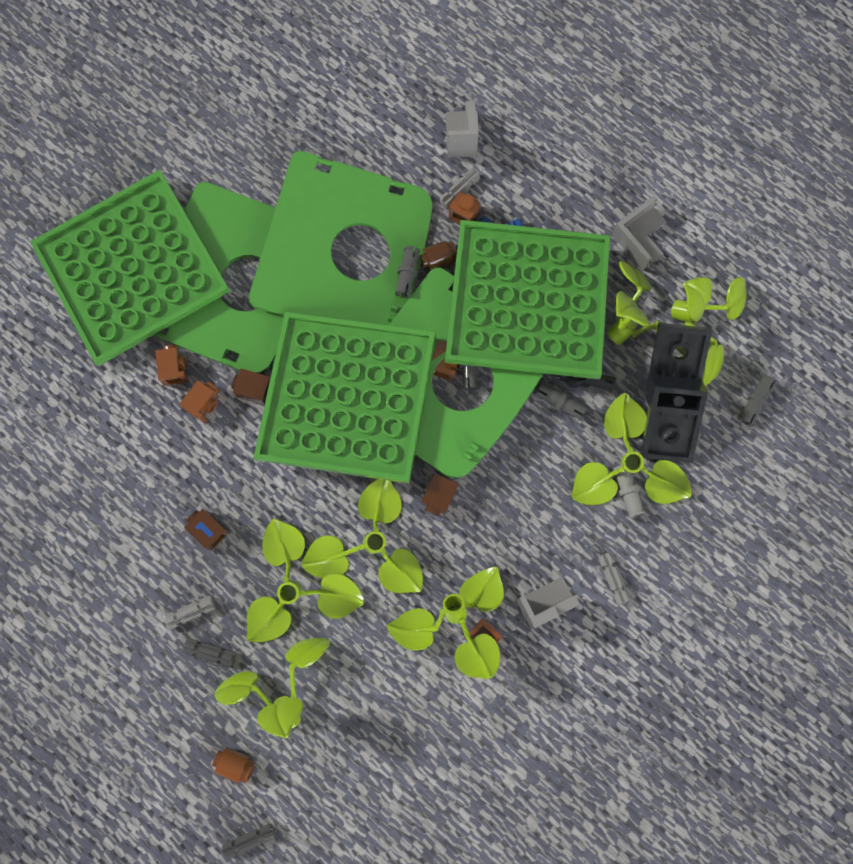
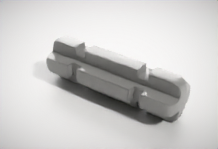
[440,169,480,209]
[599,552,630,604]
[164,596,216,629]

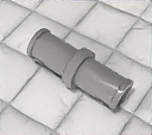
[613,465,646,518]

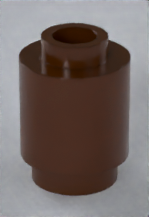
[420,241,457,271]

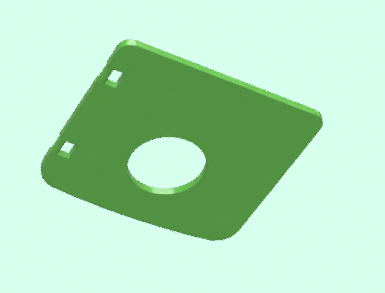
[249,151,432,325]
[153,182,284,374]
[388,268,544,478]

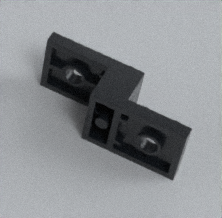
[640,323,712,463]

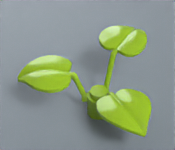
[607,260,685,356]
[671,277,747,386]
[571,393,692,505]
[301,479,423,593]
[247,519,364,642]
[387,567,504,679]
[214,638,331,739]

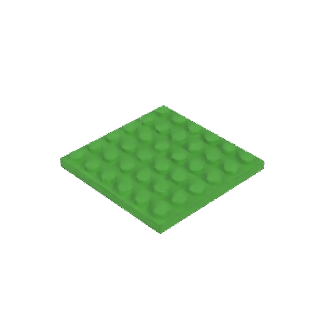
[30,169,230,366]
[445,220,610,379]
[253,312,436,484]

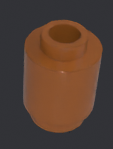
[212,747,255,784]

